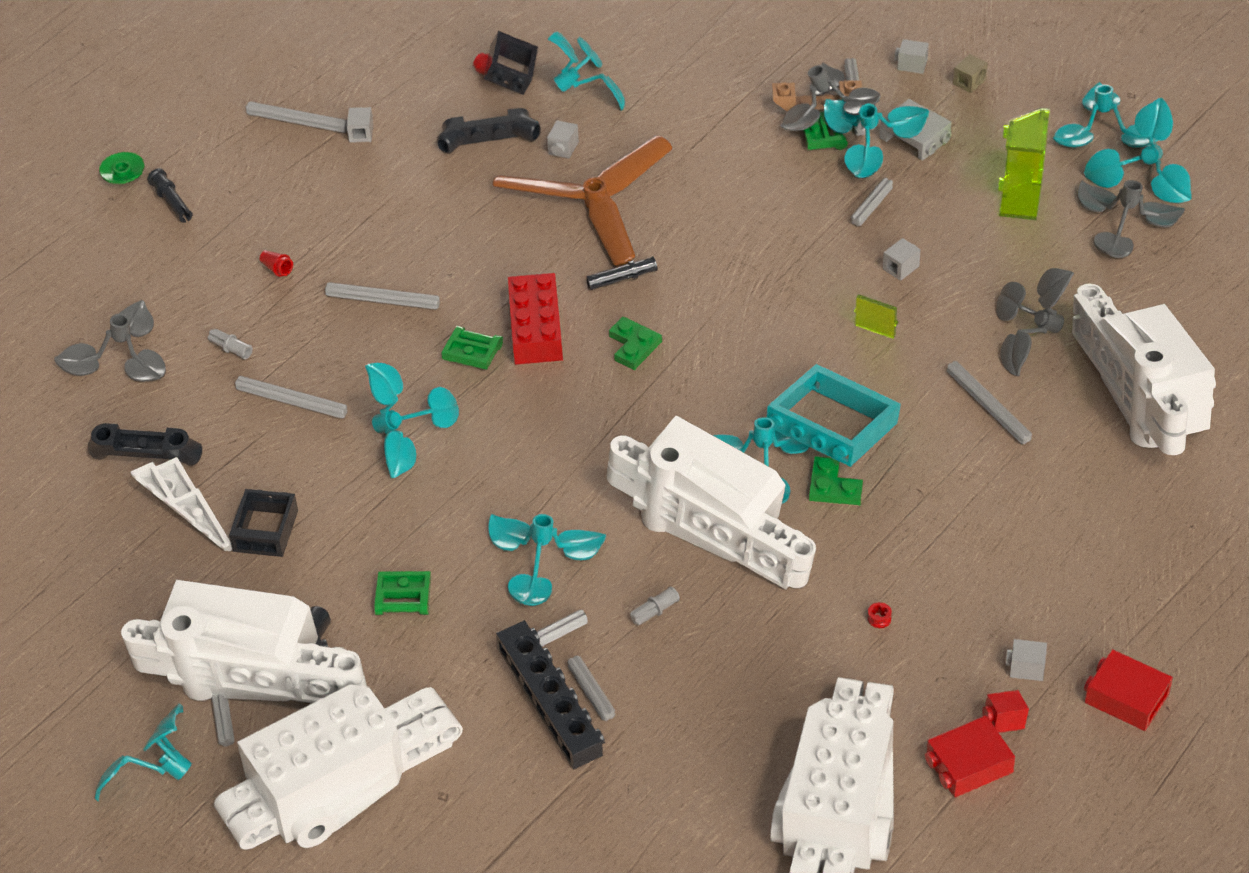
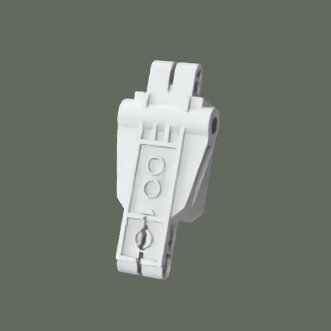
[1072,284,1216,455]
[607,416,816,589]
[121,580,367,703]
[771,677,894,873]
[214,684,463,849]

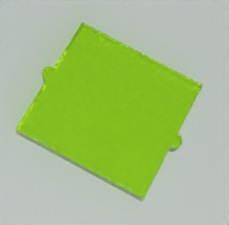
[853,294,899,339]

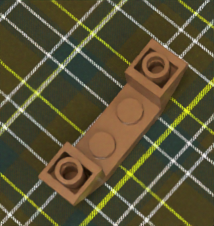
[772,80,862,112]

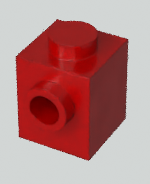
[982,690,1029,733]

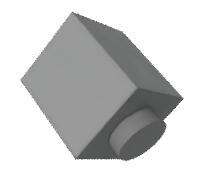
[895,39,929,74]
[347,107,374,142]
[547,121,579,159]
[883,238,921,281]
[1006,639,1047,681]

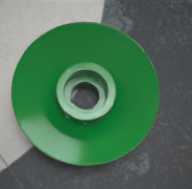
[99,152,145,184]

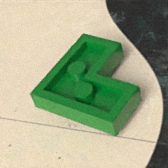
[609,316,662,371]
[809,456,863,505]

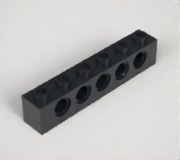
[496,620,605,770]

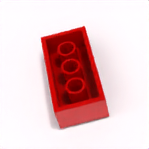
[508,273,563,365]

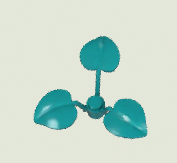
[548,32,625,111]
[1053,82,1159,148]
[1084,98,1192,203]
[824,99,929,178]
[365,363,459,478]
[713,417,810,504]
[488,514,606,606]
[95,703,192,802]

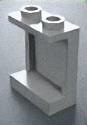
[880,99,952,161]

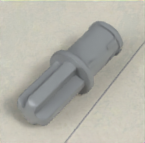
[208,329,253,360]
[630,586,680,625]

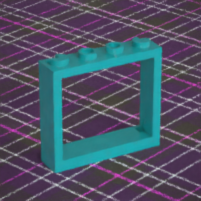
[766,364,901,467]

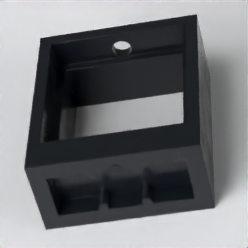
[484,30,538,95]
[229,489,298,557]

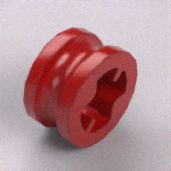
[868,602,892,629]

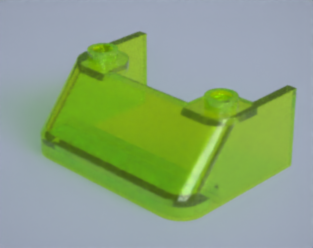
[998,108,1050,220]

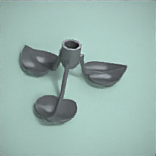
[780,63,881,131]
[1078,180,1185,258]
[996,268,1074,376]
[54,300,166,382]

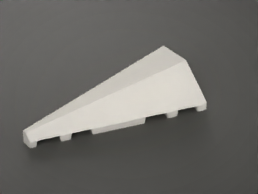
[131,457,232,551]

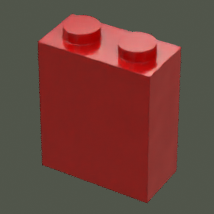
[1084,649,1173,731]
[925,715,1015,798]

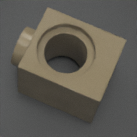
[953,54,988,93]

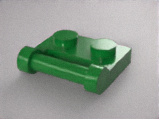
[803,112,848,150]
[441,326,503,370]
[375,571,431,615]

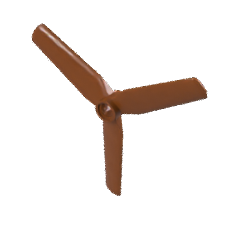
[492,135,672,266]

